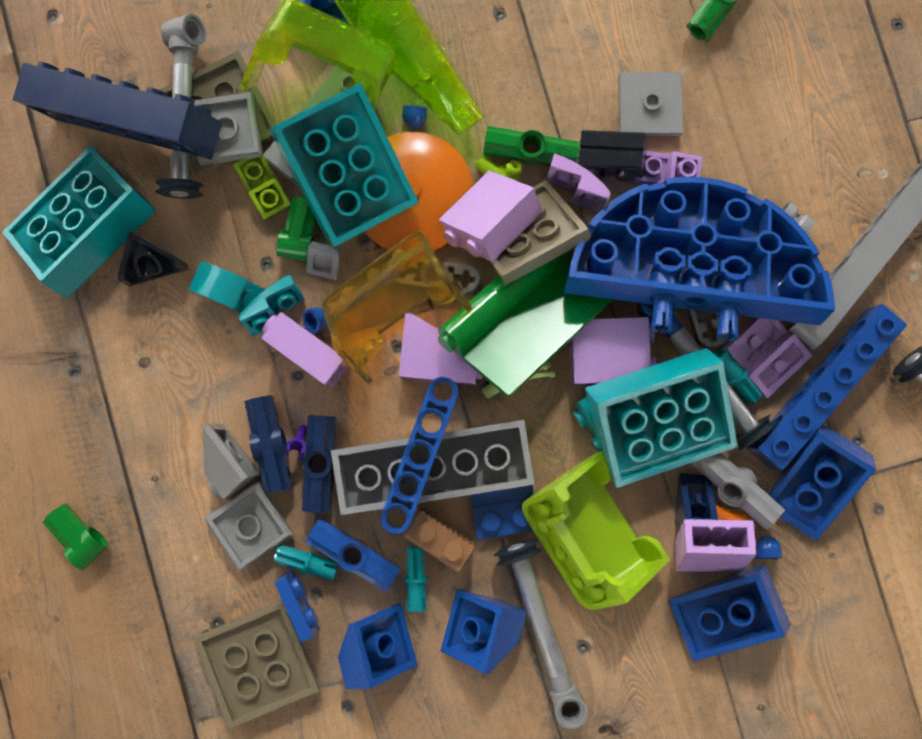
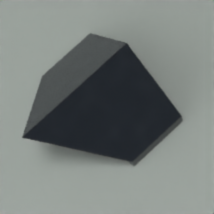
[117,230,189,287]

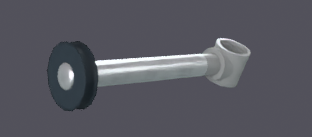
[155,13,206,199]
[494,539,588,729]

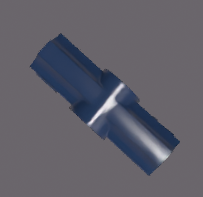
[244,395,293,494]
[302,415,336,513]

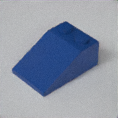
[768,424,877,541]
[669,564,791,661]

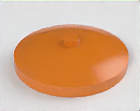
[364,132,474,256]

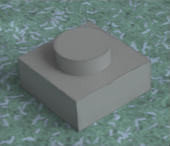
[306,241,342,280]

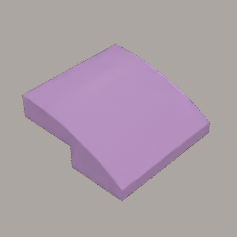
[546,154,611,213]
[719,317,812,398]

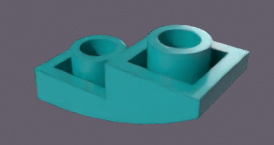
[238,275,305,337]

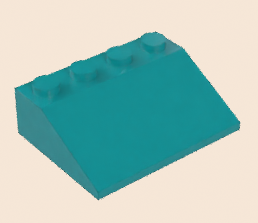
[269,83,419,247]
[2,145,156,299]
[585,348,738,488]

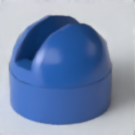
[402,105,427,129]
[303,307,331,334]
[755,536,782,559]

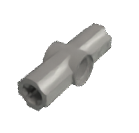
[691,453,785,530]

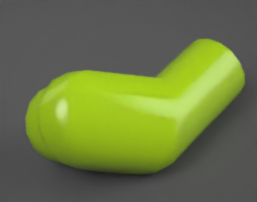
[475,155,522,181]

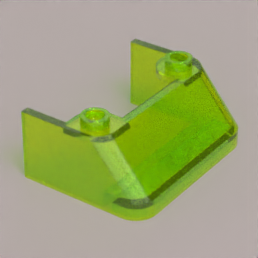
[240,0,397,112]

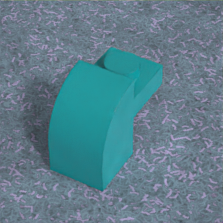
[188,261,265,313]

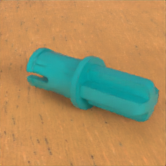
[714,348,762,405]
[274,544,339,582]
[403,546,429,612]

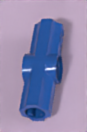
[305,518,401,593]

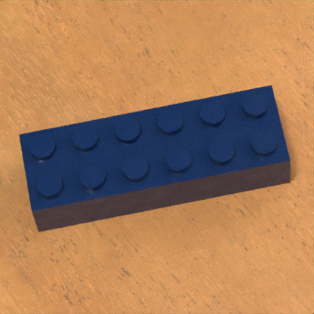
[13,61,223,160]

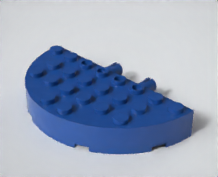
[564,177,835,341]

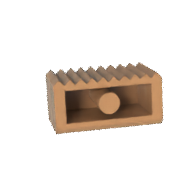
[404,508,474,573]

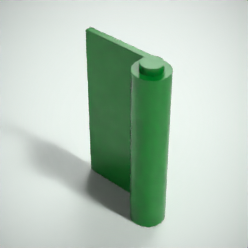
[438,252,614,398]

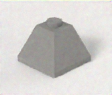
[203,424,261,499]

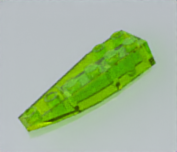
[334,0,484,135]

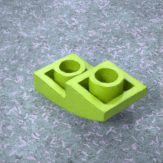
[233,156,291,220]

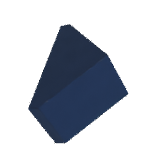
[675,473,718,525]

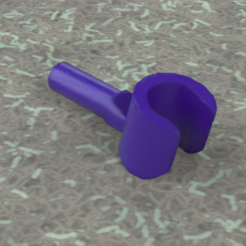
[285,424,307,461]

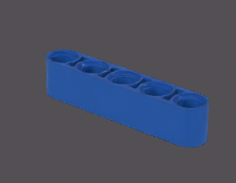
[381,376,458,534]

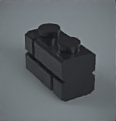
[578,130,647,182]

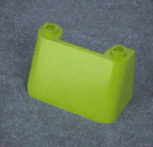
[522,451,670,610]

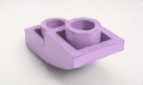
[632,150,703,185]

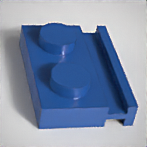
[470,485,534,540]
[274,570,320,643]

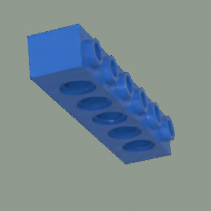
[747,304,907,470]

